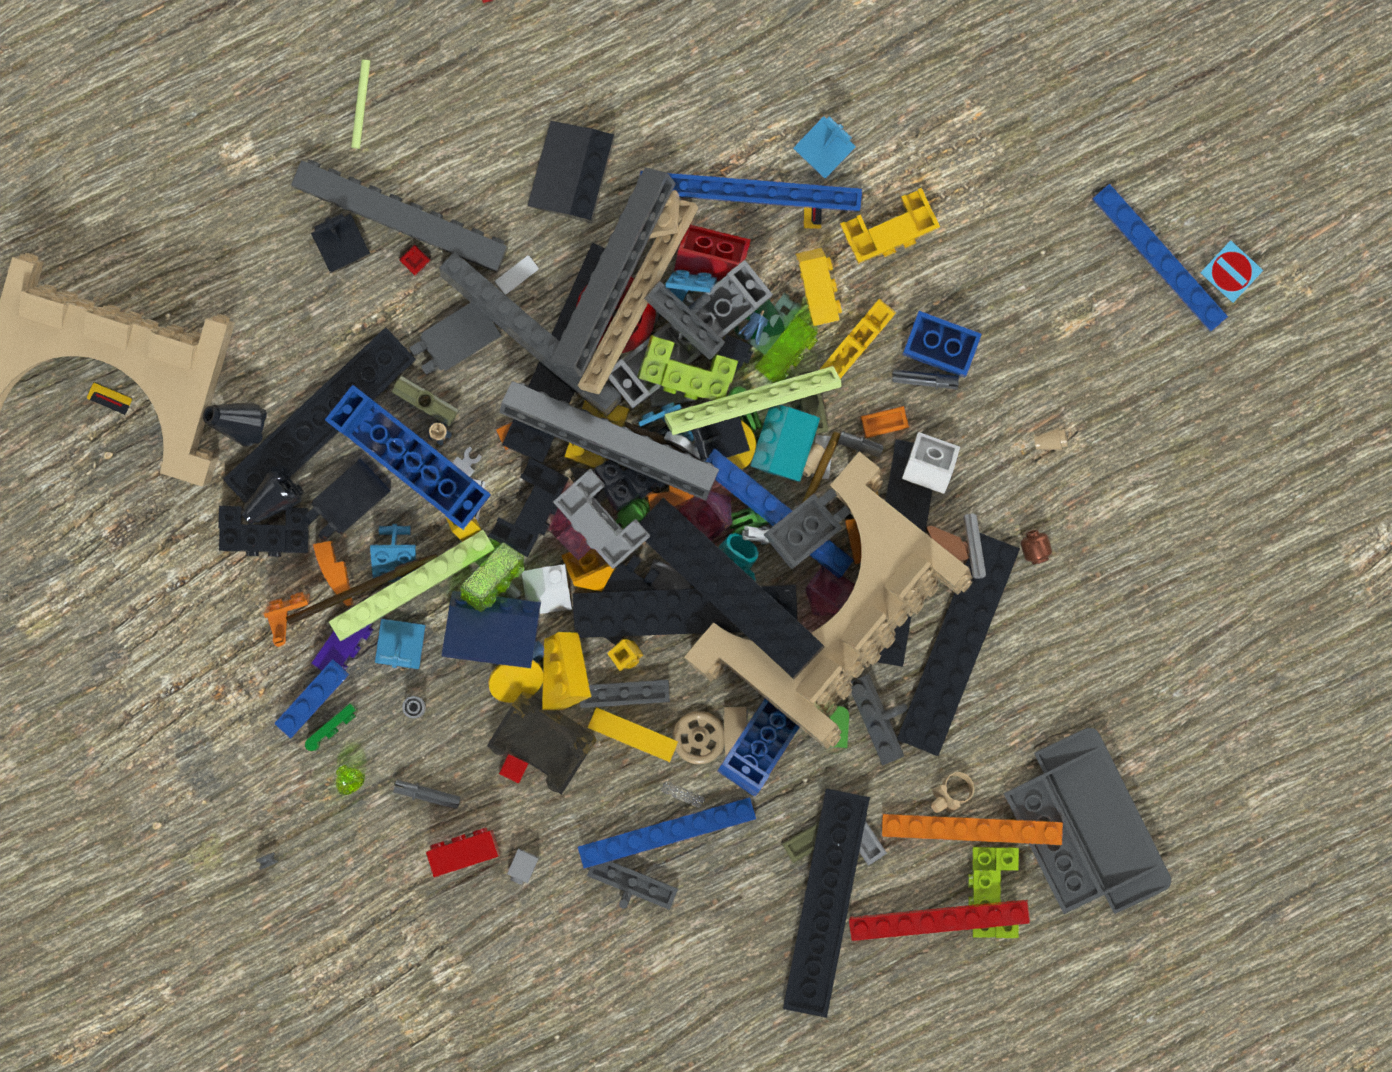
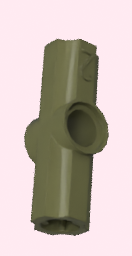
[392,376,459,427]

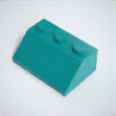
[750,405,820,482]

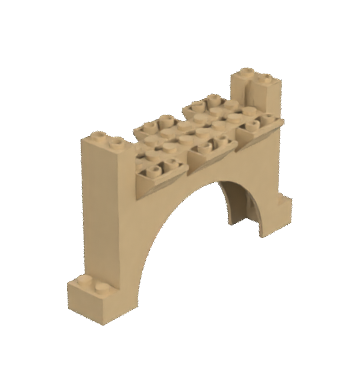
[0,253,235,487]
[684,452,972,749]

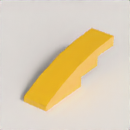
[820,299,896,379]
[588,707,679,762]

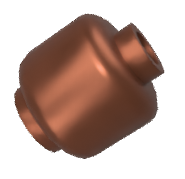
[1020,530,1052,564]

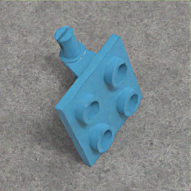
[793,116,856,179]
[666,270,717,301]
[638,402,694,442]
[370,524,416,582]
[375,619,426,669]

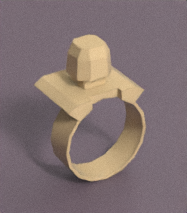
[931,772,974,813]

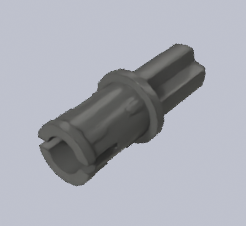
[838,431,883,457]

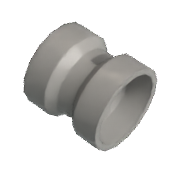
[402,696,426,718]

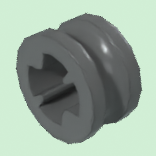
[256,852,278,870]

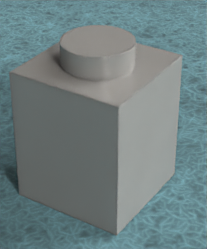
[507,849,539,885]

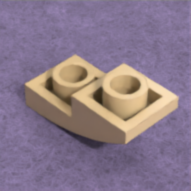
[724,707,748,756]

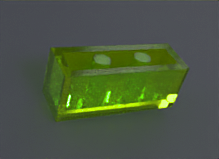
[754,316,818,384]
[460,542,525,612]

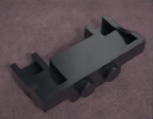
[593,425,671,512]
[488,458,569,558]
[218,506,310,557]

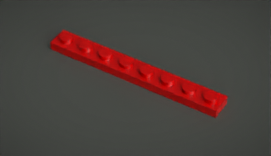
[849,899,1030,941]

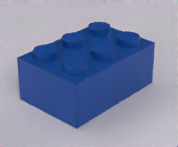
[902,311,982,378]

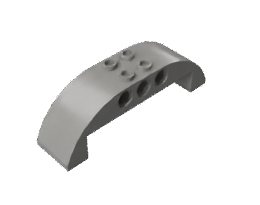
[608,260,773,408]

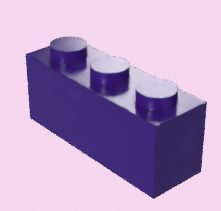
[312,608,374,671]

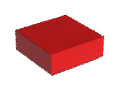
[399,244,431,276]
[499,754,529,784]

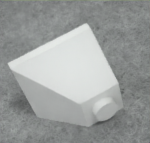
[522,564,572,614]

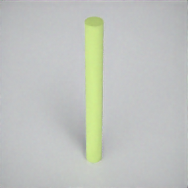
[351,60,370,149]

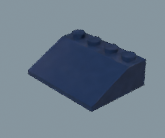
[442,591,541,668]

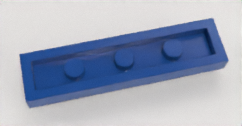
[274,660,349,739]

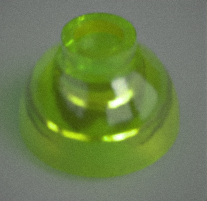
[336,765,365,795]

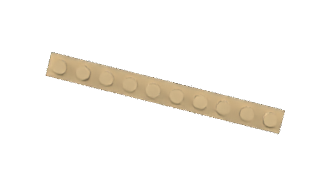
[578,200,698,394]

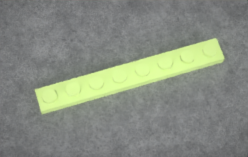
[665,366,841,435]
[329,530,495,642]

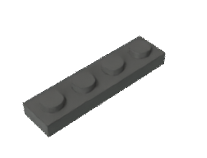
[580,680,670,708]

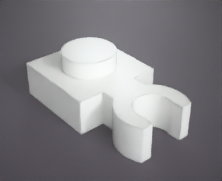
[452,447,482,476]

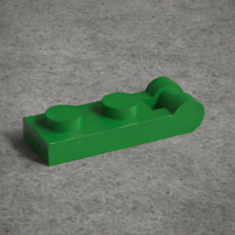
[305,703,358,751]

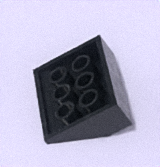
[527,121,615,224]

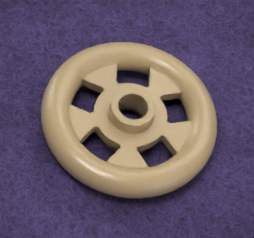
[672,711,725,764]

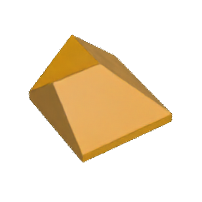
[561,544,616,592]

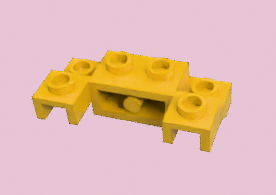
[840,187,940,264]

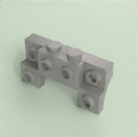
[553,469,650,569]

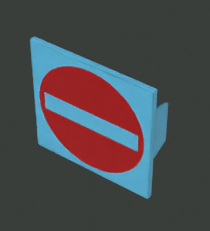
[1200,240,1263,303]

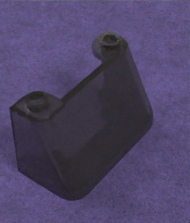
[487,692,597,795]

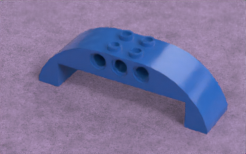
[325,385,491,530]
[717,698,800,797]

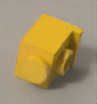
[607,639,644,671]

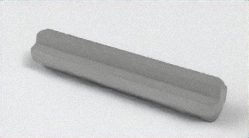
[964,514,986,579]

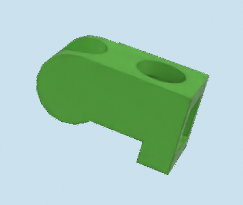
[830,706,849,748]

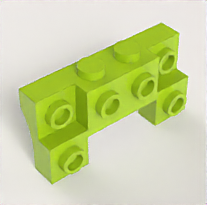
[637,335,738,400]
[968,847,1019,938]

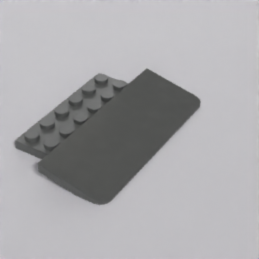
[1004,728,1171,914]

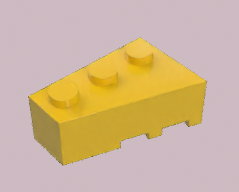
[795,248,842,326]
[542,632,591,710]

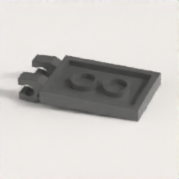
[409,303,502,376]
[763,488,851,569]

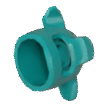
[718,533,759,581]

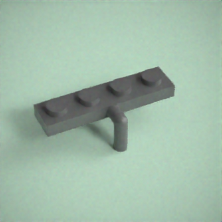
[644,281,725,360]
[851,674,908,765]
[587,861,678,910]

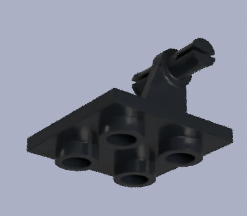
[311,213,370,273]
[691,416,750,460]

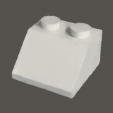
[902,432,960,494]

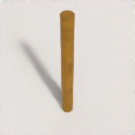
[801,431,841,504]

